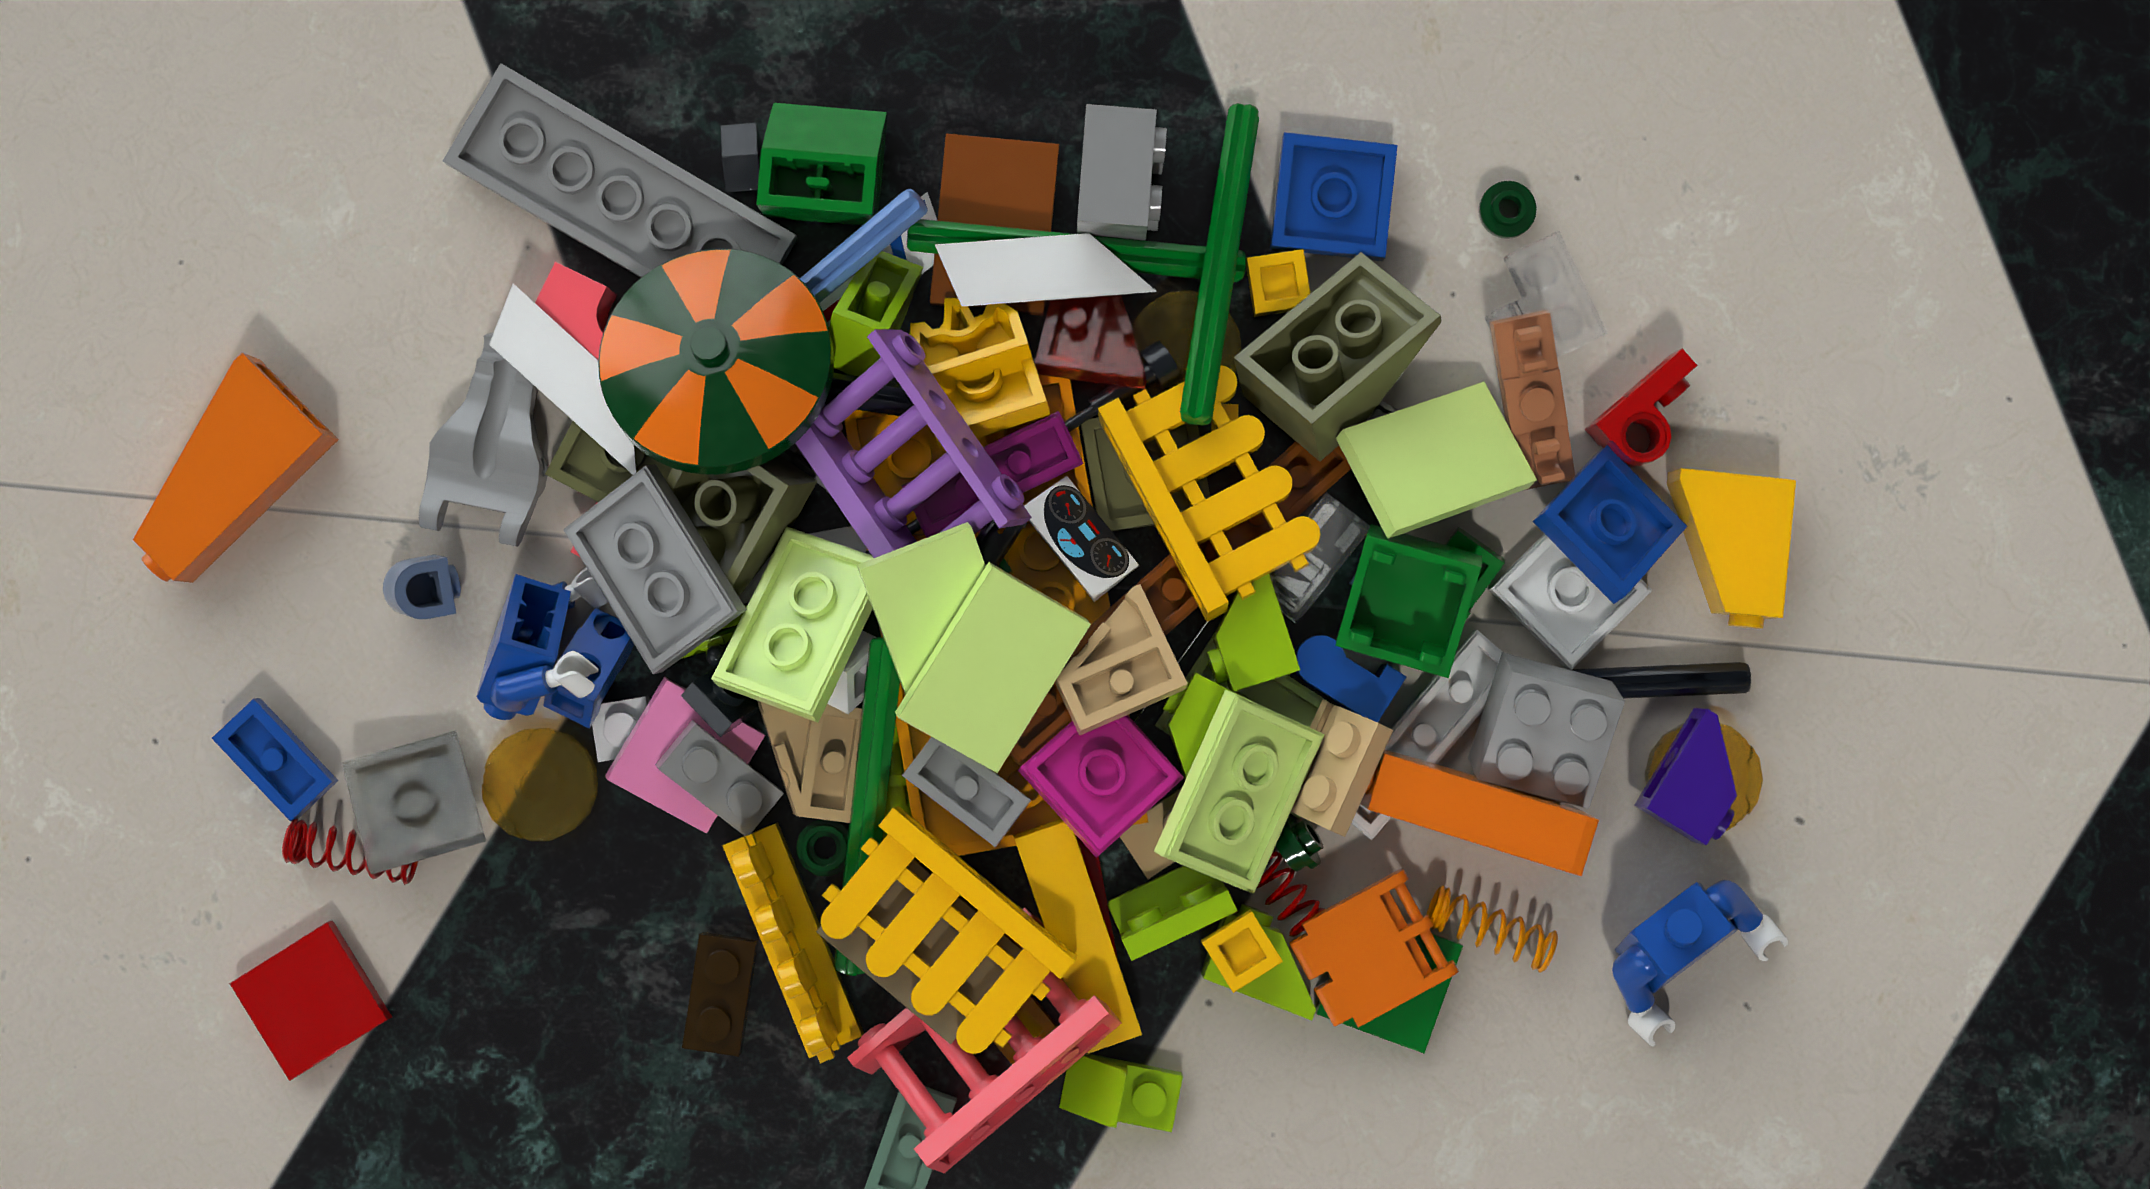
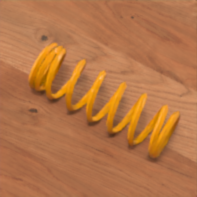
[1426,885,1558,973]

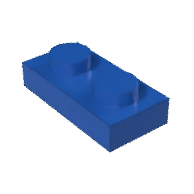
[212,698,339,821]

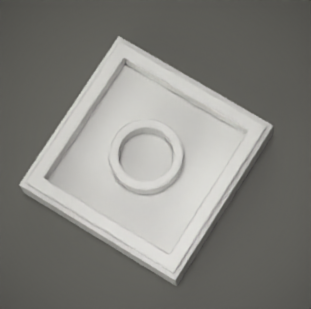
[1488,534,1652,670]

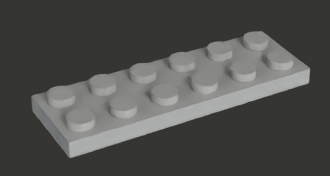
[443,63,798,278]

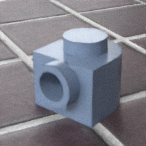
[383,554,461,619]

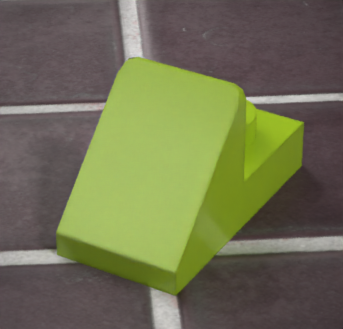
[1059,1053,1183,1132]

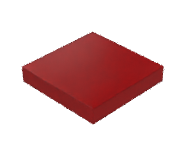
[229,920,392,1081]

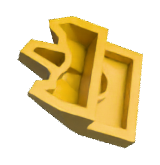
[910,298,1051,450]

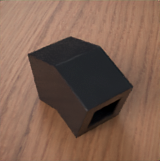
[721,123,762,193]

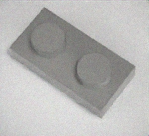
[655,720,784,836]
[902,737,1031,847]

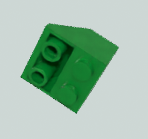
[756,103,888,225]

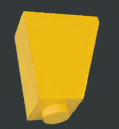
[1667,468,1796,629]

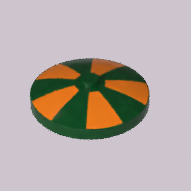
[598,249,834,475]

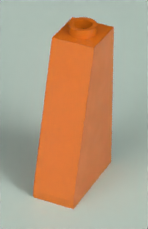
[133,353,339,583]
[1360,750,1599,876]

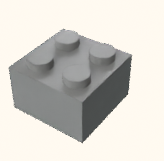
[1077,104,1167,241]
[1468,652,1625,809]

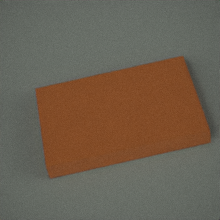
[930,134,1059,316]

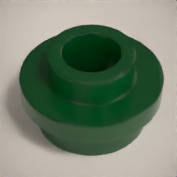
[1478,181,1537,239]
[1276,816,1324,872]
[796,819,849,876]

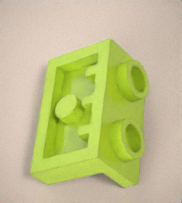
[1108,865,1237,961]

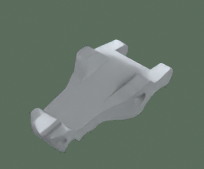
[419,332,548,547]

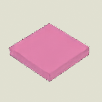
[605,677,765,834]

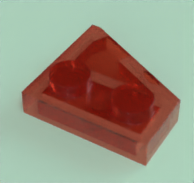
[1034,294,1147,389]

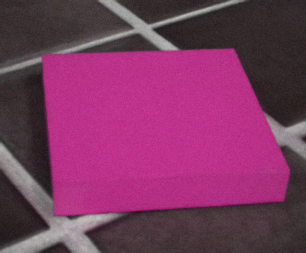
[1018,715,1184,858]

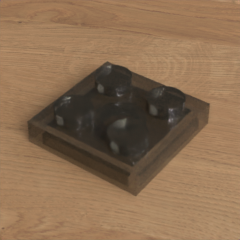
[342,731,487,874]

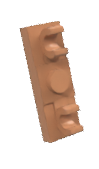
[1489,310,1575,490]

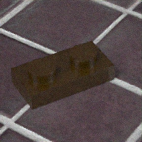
[682,932,759,1057]

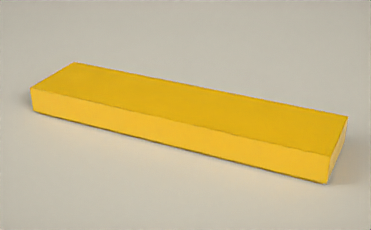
[1014,819,1142,1054]

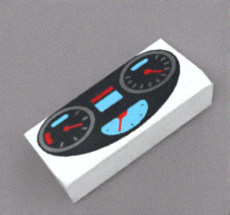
[1024,476,1139,602]

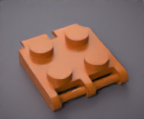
[1289,868,1459,1028]

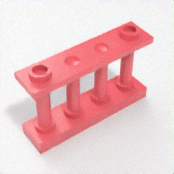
[847,908,1122,1173]

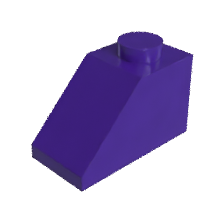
[1634,708,1737,846]

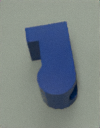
[543,608,634,729]
[1294,636,1407,722]

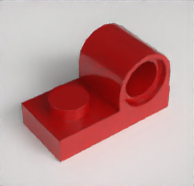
[1585,348,1698,467]

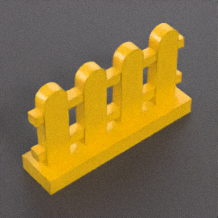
[1098,365,1320,622]
[821,806,1077,1054]
[722,822,864,1064]

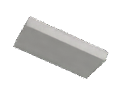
[563,464,747,674]

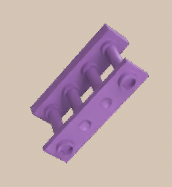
[795,329,1032,558]

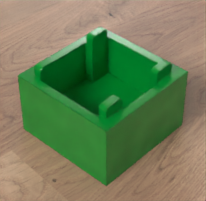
[1335,524,1483,678]

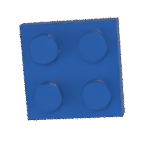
[1270,132,1398,261]
[1532,445,1687,604]

